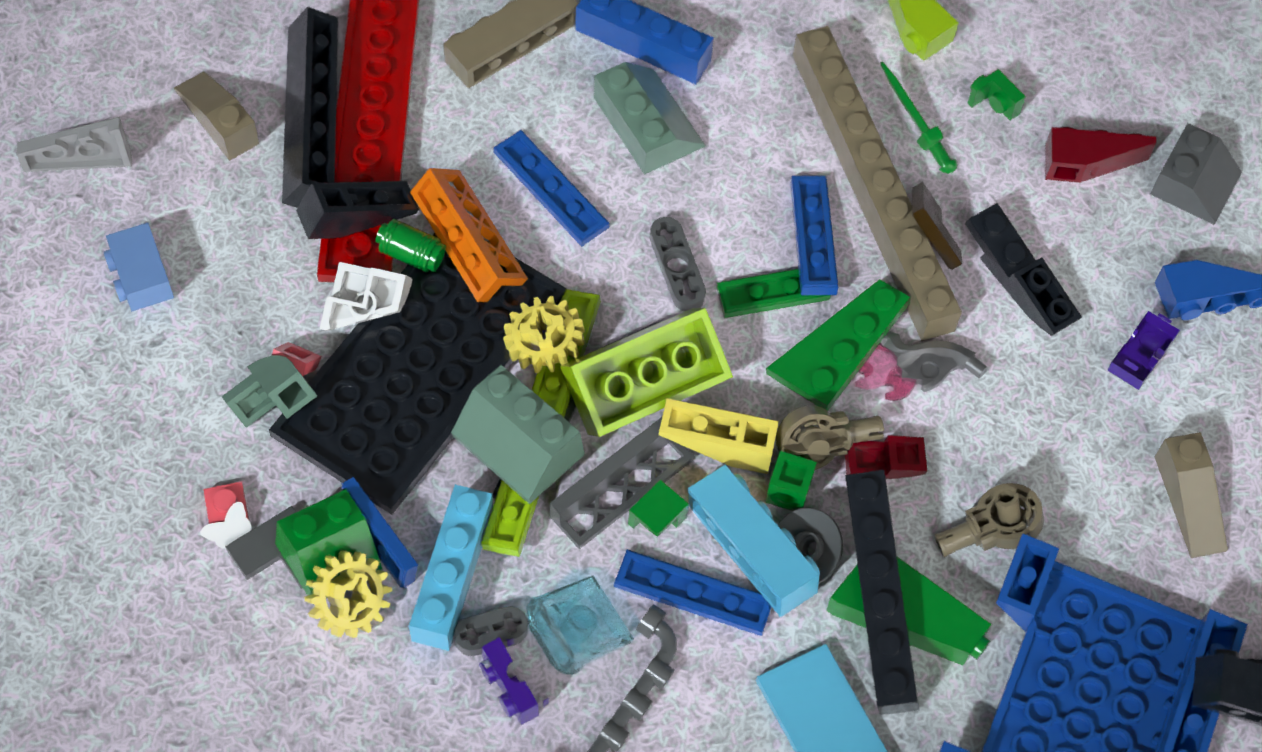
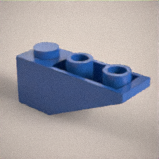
[1155,260,1262,321]

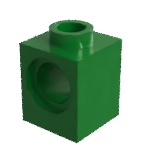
[765,451,817,511]

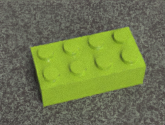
[560,308,733,437]

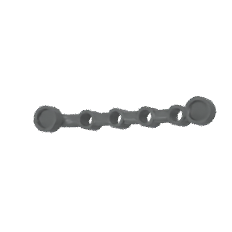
[587,604,677,752]

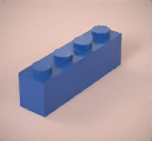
[576,0,714,85]

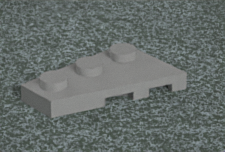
[17,117,132,172]

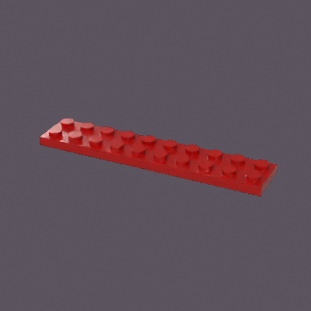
[317,0,420,282]

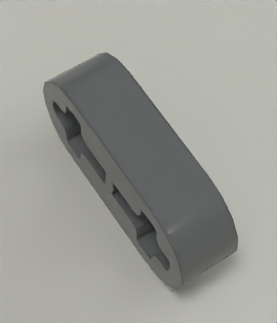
[454,607,528,656]

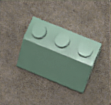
[594,62,705,175]
[451,365,585,504]

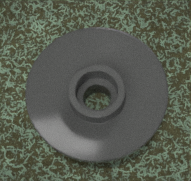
[778,508,843,583]

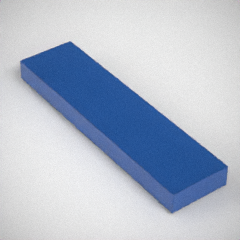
[493,130,609,247]
[791,176,839,295]
[614,549,771,636]

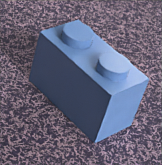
[103,222,174,312]

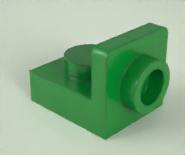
[968,69,1026,121]

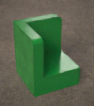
[628,479,689,536]

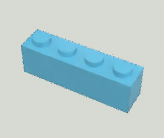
[688,465,820,618]
[409,484,493,651]

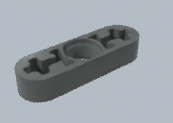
[650,217,706,311]

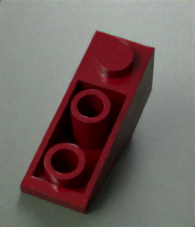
[1045,127,1157,183]

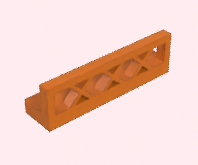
[410,168,528,302]

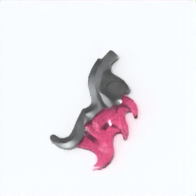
[855,331,988,401]

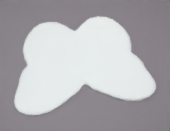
[201,502,251,548]

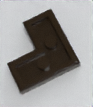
[912,182,962,270]

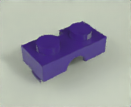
[1107,311,1180,390]
[479,638,549,725]

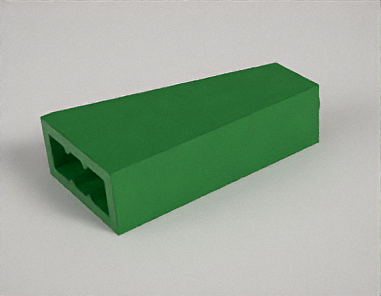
[826,557,992,666]

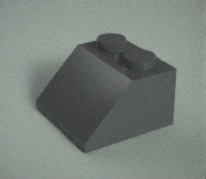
[1150,123,1242,225]

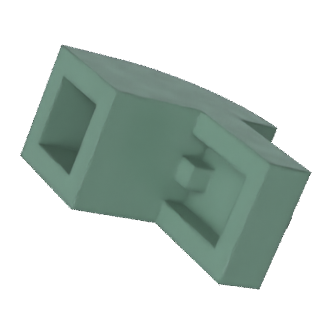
[221,355,317,428]

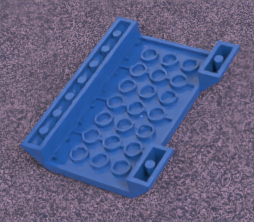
[939,533,1248,752]

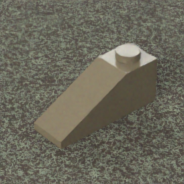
[174,71,259,161]
[1154,432,1228,558]

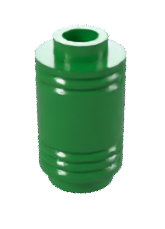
[376,219,446,272]

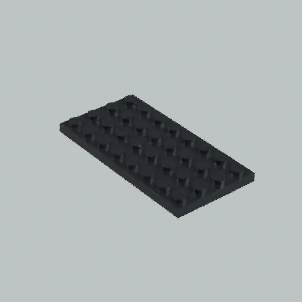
[269,233,566,515]

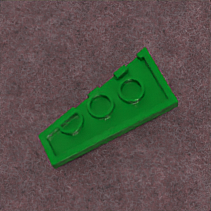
[766,279,910,411]

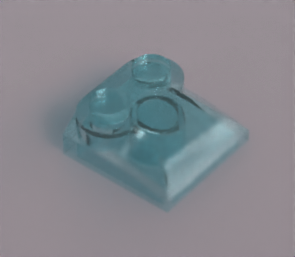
[526,575,634,675]

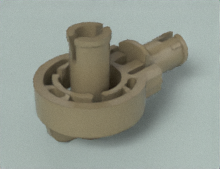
[776,405,884,470]
[934,483,1044,557]

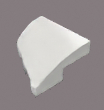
[319,262,413,331]

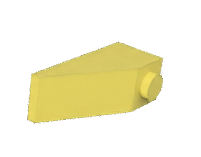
[659,398,779,474]

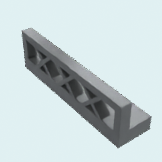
[550,417,695,549]

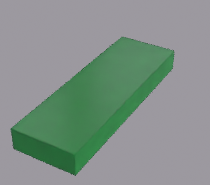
[716,269,831,318]

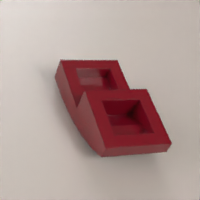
[845,435,928,479]

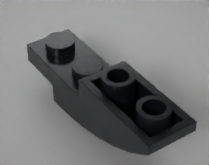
[965,203,1082,336]

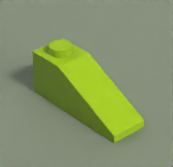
[888,0,959,61]

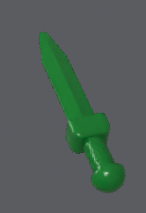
[880,61,957,174]

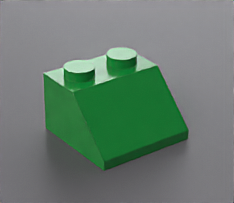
[275,489,382,605]

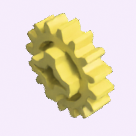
[503,296,585,373]
[304,550,392,638]

